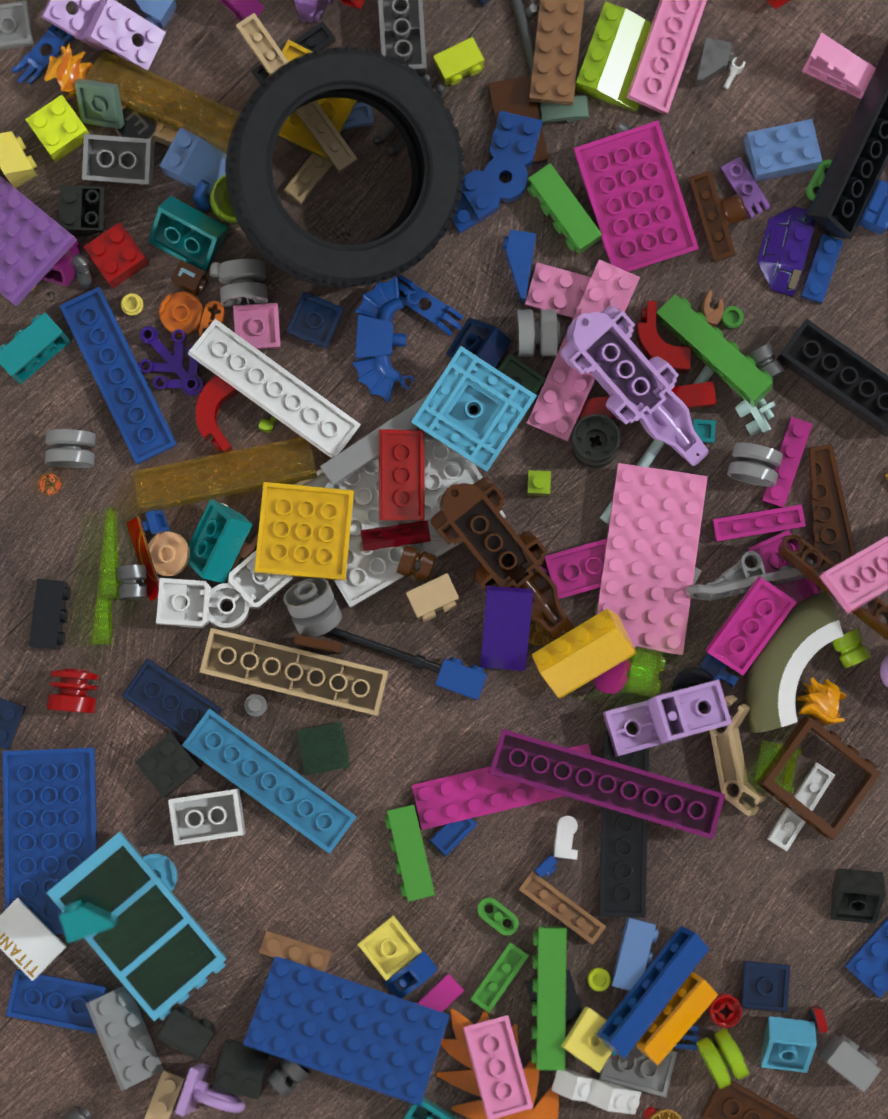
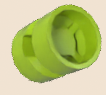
[832,628,872,669]

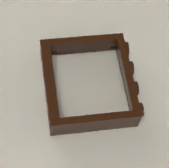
[756,717,881,840]

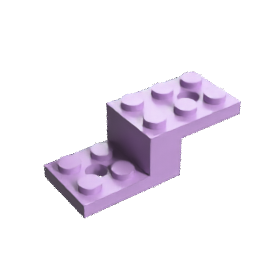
[41,0,166,72]
[603,680,732,757]

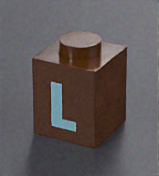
[171,260,208,296]

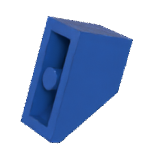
[384,951,438,998]

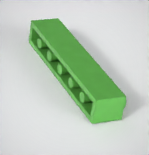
[656,294,773,408]
[531,926,567,1070]

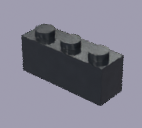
[29,579,71,650]

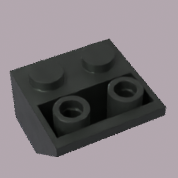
[58,186,105,237]

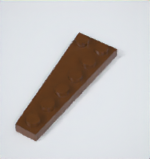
[808,444,856,573]

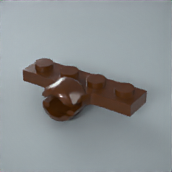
[689,170,747,262]

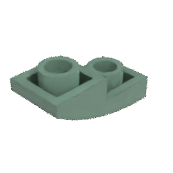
[541,96,589,124]

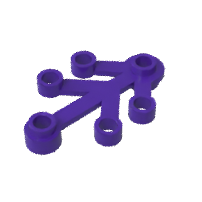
[139,326,204,396]

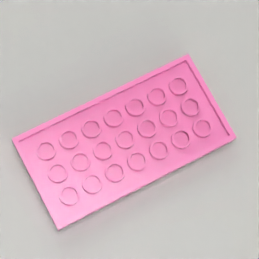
[596,463,708,655]

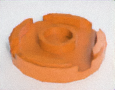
[159,291,204,336]

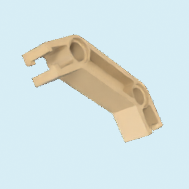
[710,695,767,817]

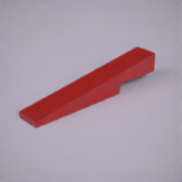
[579,381,716,420]

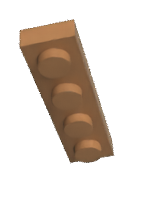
[519,871,606,945]

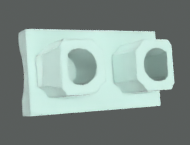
[735,398,776,435]

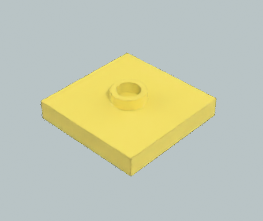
[357,915,422,981]
[561,1006,612,1073]

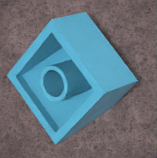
[761,1016,817,1073]

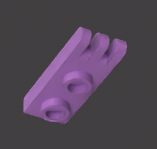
[720,157,770,219]

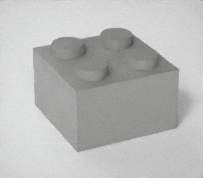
[818,1034,881,1092]

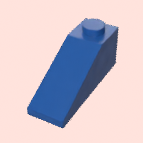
[502,230,536,304]

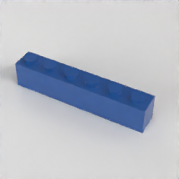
[596,926,709,1058]

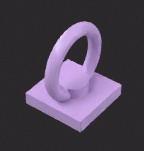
[175,1063,245,1116]

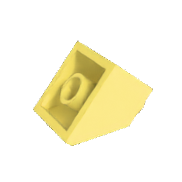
[0,131,37,188]

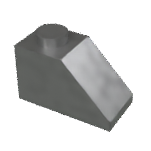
[694,37,734,87]

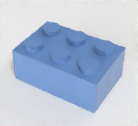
[743,119,822,182]

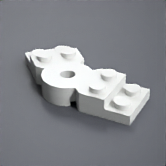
[156,551,293,630]

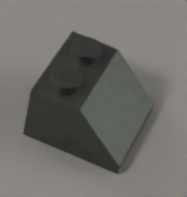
[830,868,886,924]
[157,1006,217,1061]
[213,1039,269,1100]

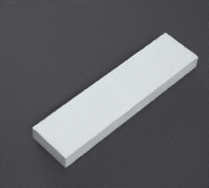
[767,762,835,851]

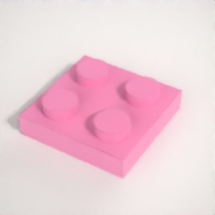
[233,303,281,350]

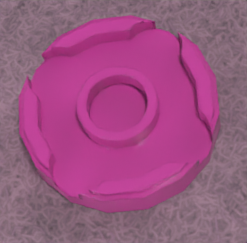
[593,658,631,694]

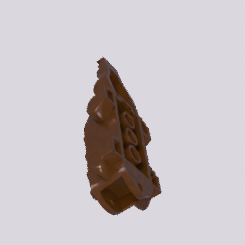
[431,477,575,640]

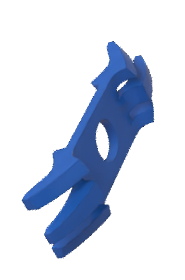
[11,24,73,84]
[389,275,464,337]

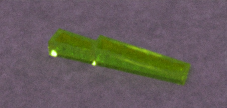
[91,508,120,646]

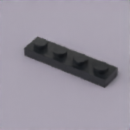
[251,21,336,85]

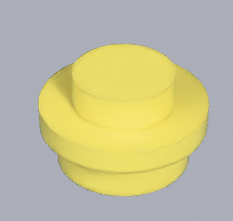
[121,293,144,316]

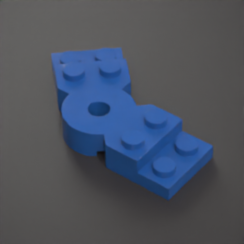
[453,111,543,234]

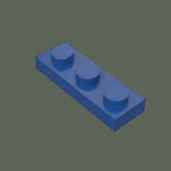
[800,234,843,304]

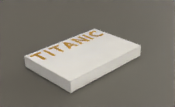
[0,898,67,981]

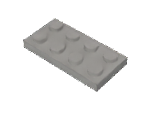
[85,986,164,1091]

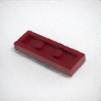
[361,520,431,551]

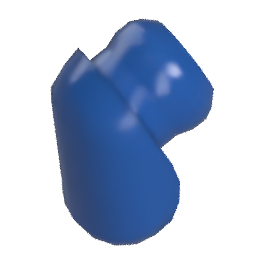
[193,179,211,211]

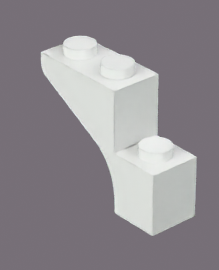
[551,1069,641,1115]

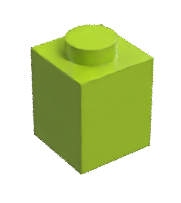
[526,470,551,497]

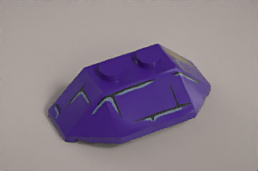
[757,206,815,297]

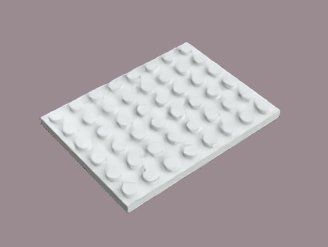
[294,429,506,608]

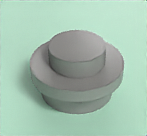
[244,694,267,717]

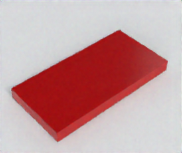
[379,429,425,521]

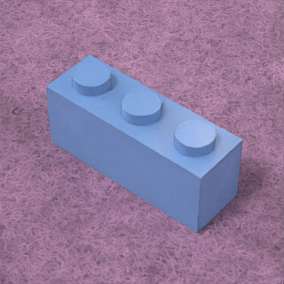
[610,917,658,991]

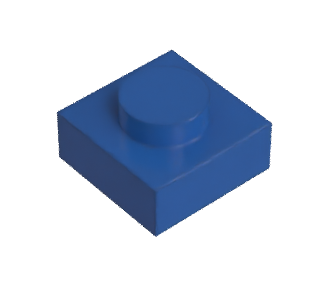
[534,854,558,877]

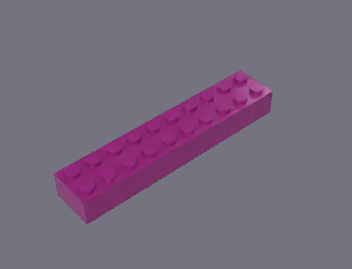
[489,729,725,839]

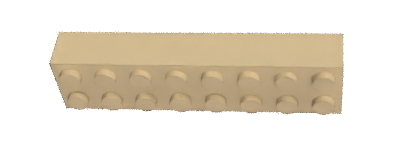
[200,628,389,716]

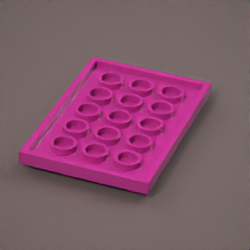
[573,120,699,272]

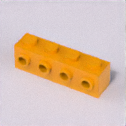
[635,971,718,1065]

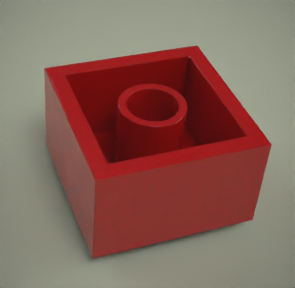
[84,222,149,289]

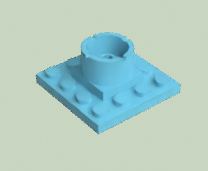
[411,346,537,472]

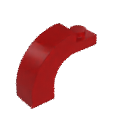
[636,301,691,373]
[196,375,237,454]

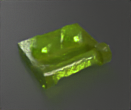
[753,740,802,793]

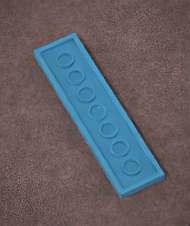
[182,708,357,854]

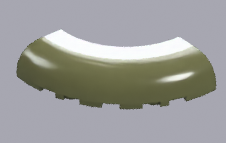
[745,591,844,733]

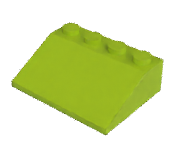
[575,2,652,113]

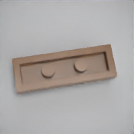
[259,930,332,972]

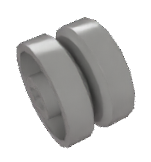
[44,429,96,468]
[727,442,783,487]

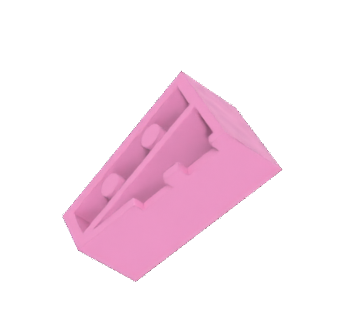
[802,33,876,99]

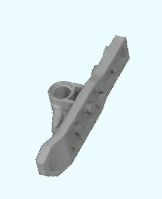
[686,551,814,601]

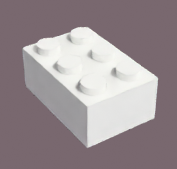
[168,789,246,846]

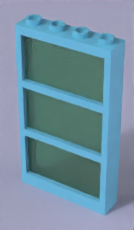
[47,831,227,1021]

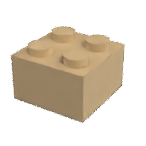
[406,573,459,622]

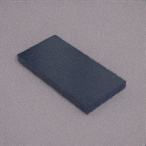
[121,658,222,739]

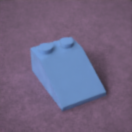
[160,127,227,197]

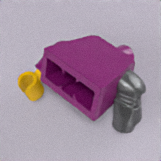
[32,241,95,290]

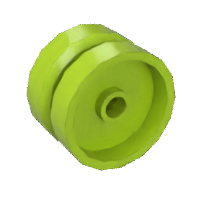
[696,1028,749,1090]

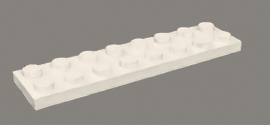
[188,319,361,458]

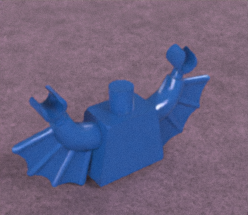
[352,277,420,402]

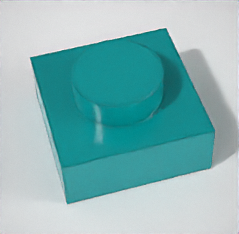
[692,419,716,444]

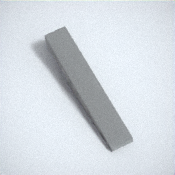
[320,395,428,487]

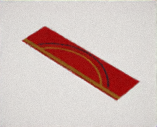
[126,516,159,601]

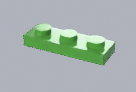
[470,942,529,1013]

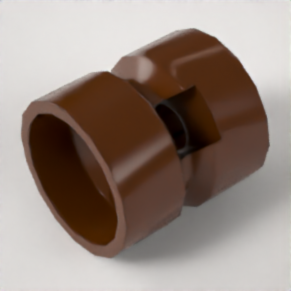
[396,545,436,583]

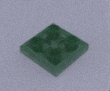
[297,722,350,776]

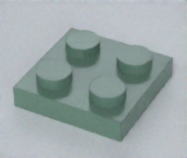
[74,79,125,129]

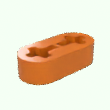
[199,301,225,337]

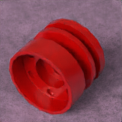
[47,668,99,714]

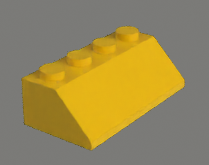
[531,608,636,699]

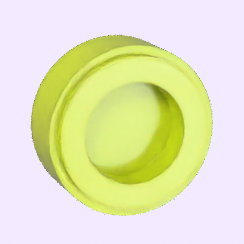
[587,967,611,992]

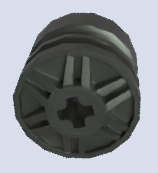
[572,414,620,469]

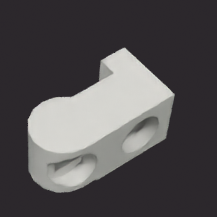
[553,816,578,860]

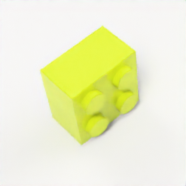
[25,95,89,163]

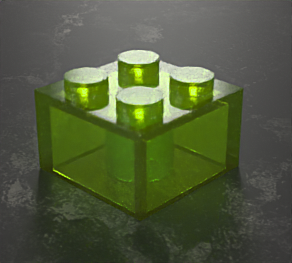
[623,646,666,698]

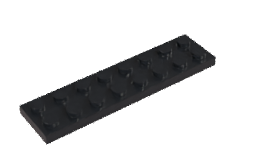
[599,731,649,918]

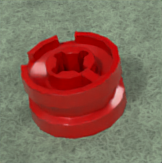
[708,993,743,1028]

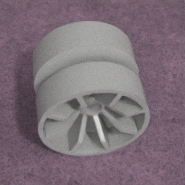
[218,259,268,308]
[517,309,560,357]
[284,578,342,637]

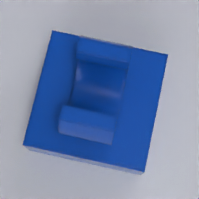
[141,510,170,534]

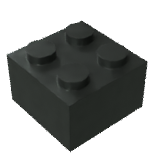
[135,732,202,797]

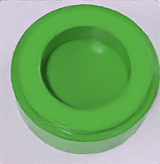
[721,306,744,330]

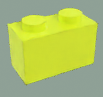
[433,37,485,86]

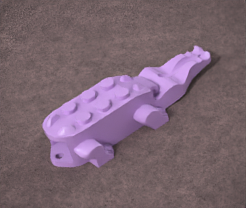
[561,306,709,466]

